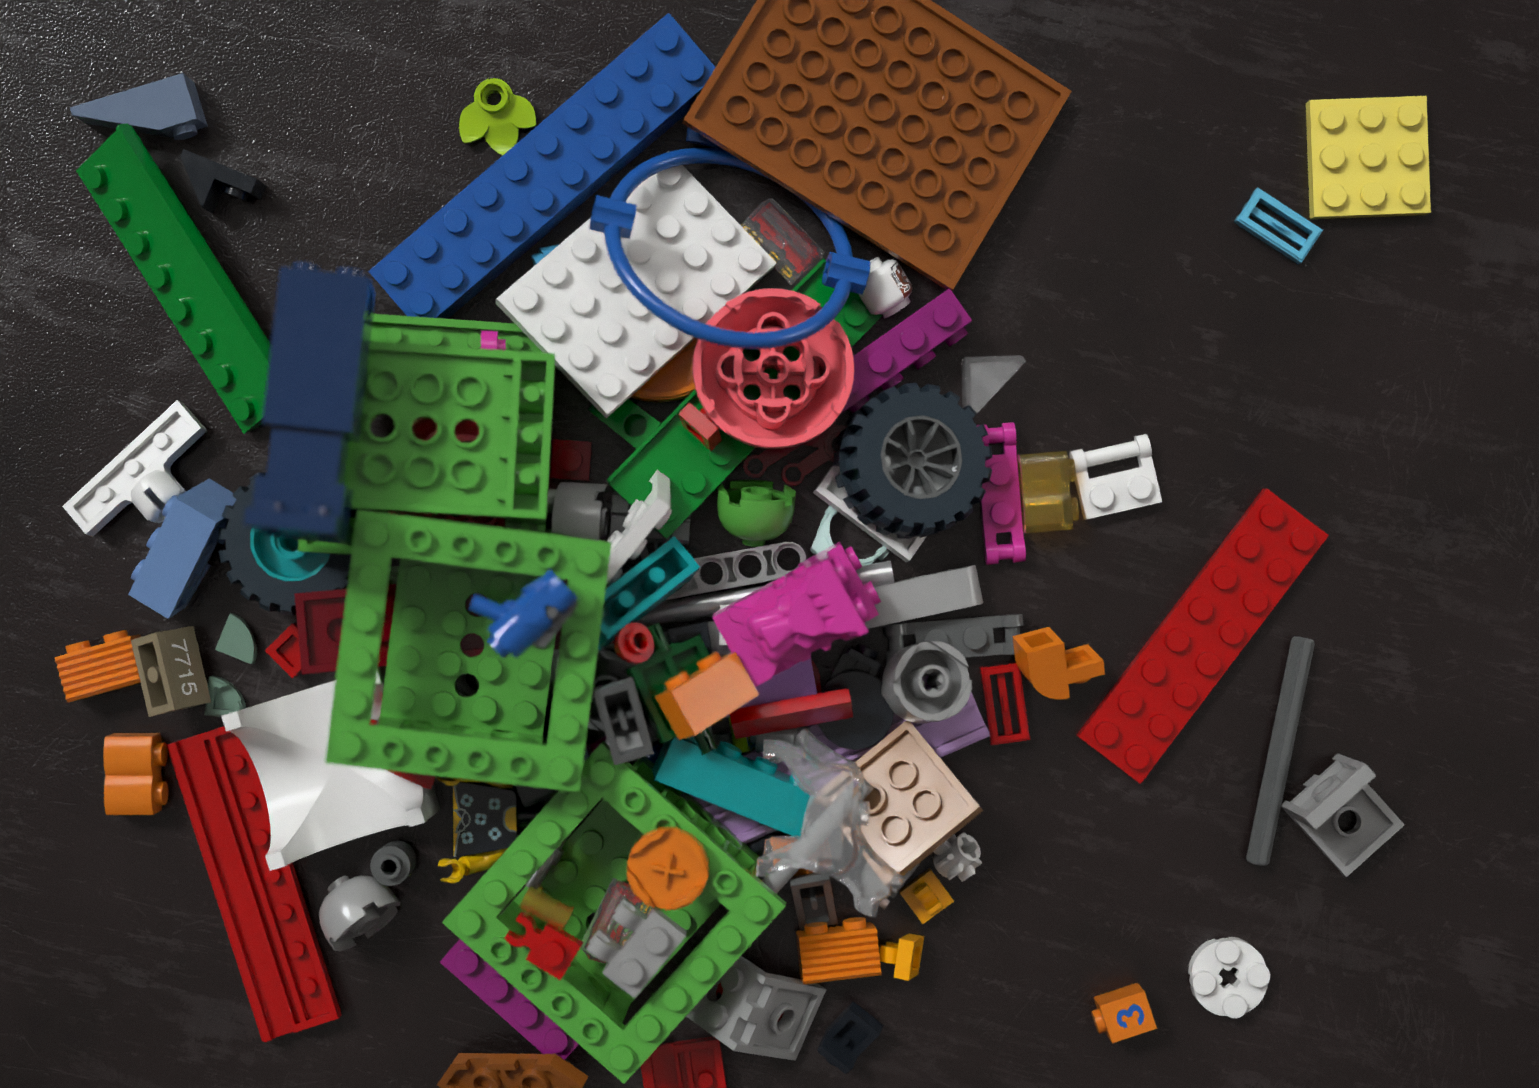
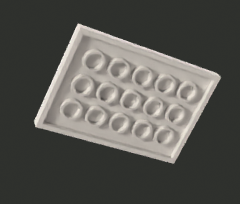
[496,151,776,418]

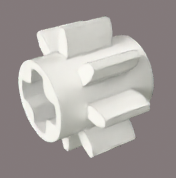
[933,832,982,882]

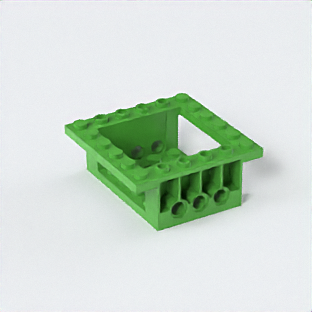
[298,314,555,555]
[325,510,612,792]
[442,741,786,1084]

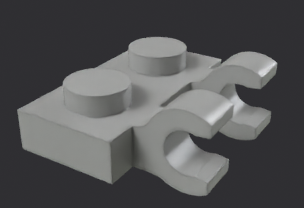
[587,898,687,998]

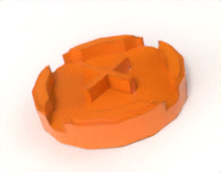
[627,827,709,910]

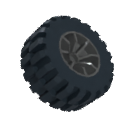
[833,383,993,539]

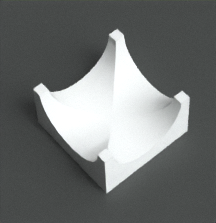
[221,666,441,871]

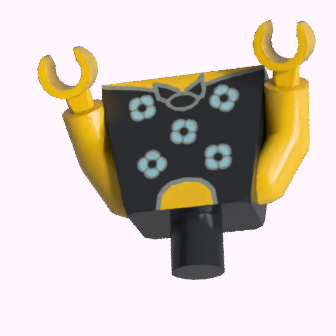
[437,777,543,883]

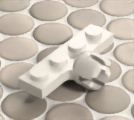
[62,400,207,537]

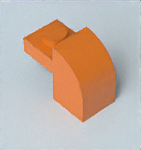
[1012,627,1105,699]

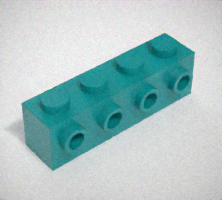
[652,736,821,839]

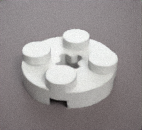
[1188,937,1270,1018]

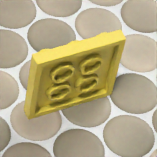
[1306,96,1431,219]

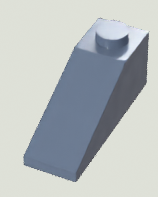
[70,73,208,140]

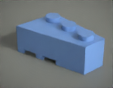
[128,478,237,619]

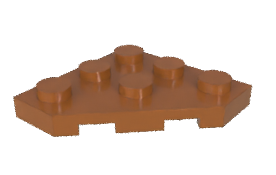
[437,1053,589,1088]

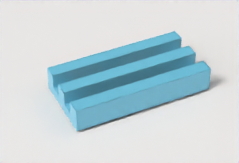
[1234,188,1323,264]

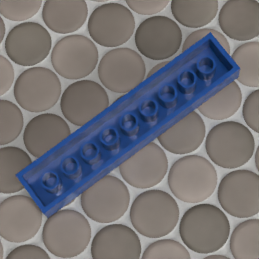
[368,13,715,319]

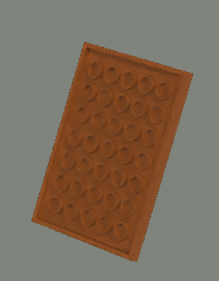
[682,0,1072,291]

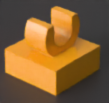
[899,868,954,924]
[879,933,924,981]

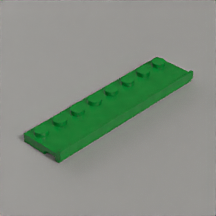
[76,123,271,434]
[606,258,882,540]

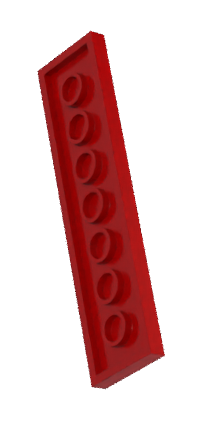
[1076,488,1329,784]

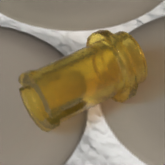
[518,886,574,931]

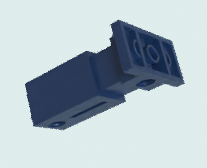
[243,262,376,545]

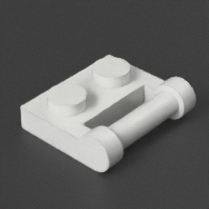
[1070,434,1162,520]

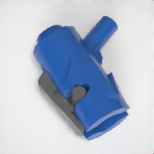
[469,569,578,659]

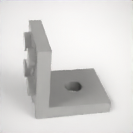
[1281,754,1404,877]
[686,956,827,1061]

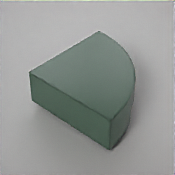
[215,613,257,664]
[205,676,246,717]

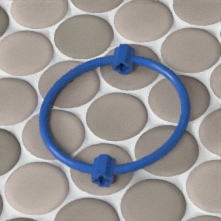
[589,148,870,349]

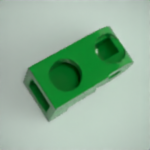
[588,399,661,449]

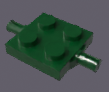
[626,623,717,755]

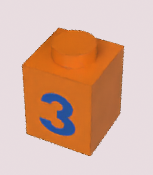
[1091,983,1157,1043]

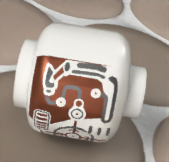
[858,257,913,318]

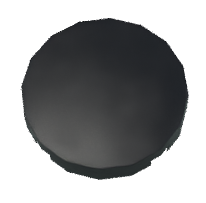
[818,670,894,750]

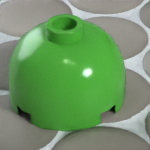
[717,480,796,547]

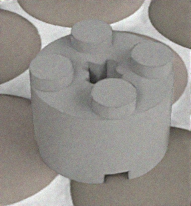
[546,482,613,541]
[881,641,972,723]

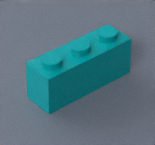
[598,536,700,651]

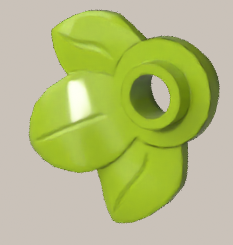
[459,78,536,156]

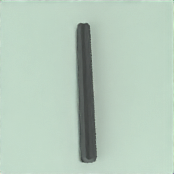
[1246,636,1315,866]

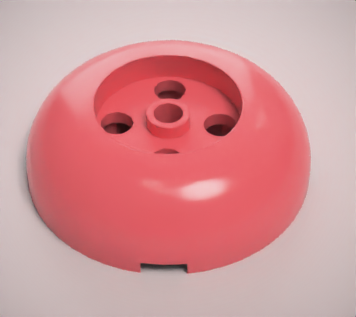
[693,288,854,449]

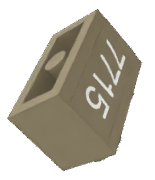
[131,626,211,717]

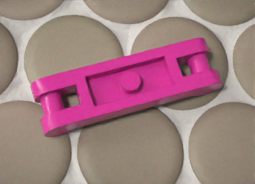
[976,422,1026,565]

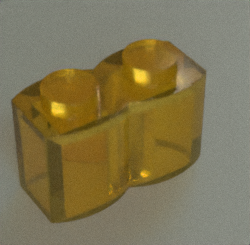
[1017,451,1079,533]

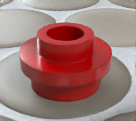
[614,622,654,664]

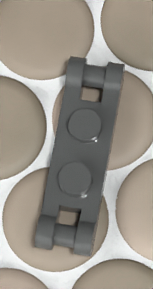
[883,614,1024,664]

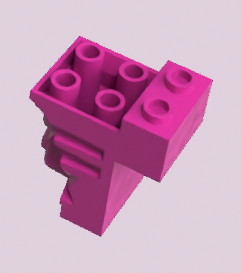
[712,542,881,687]

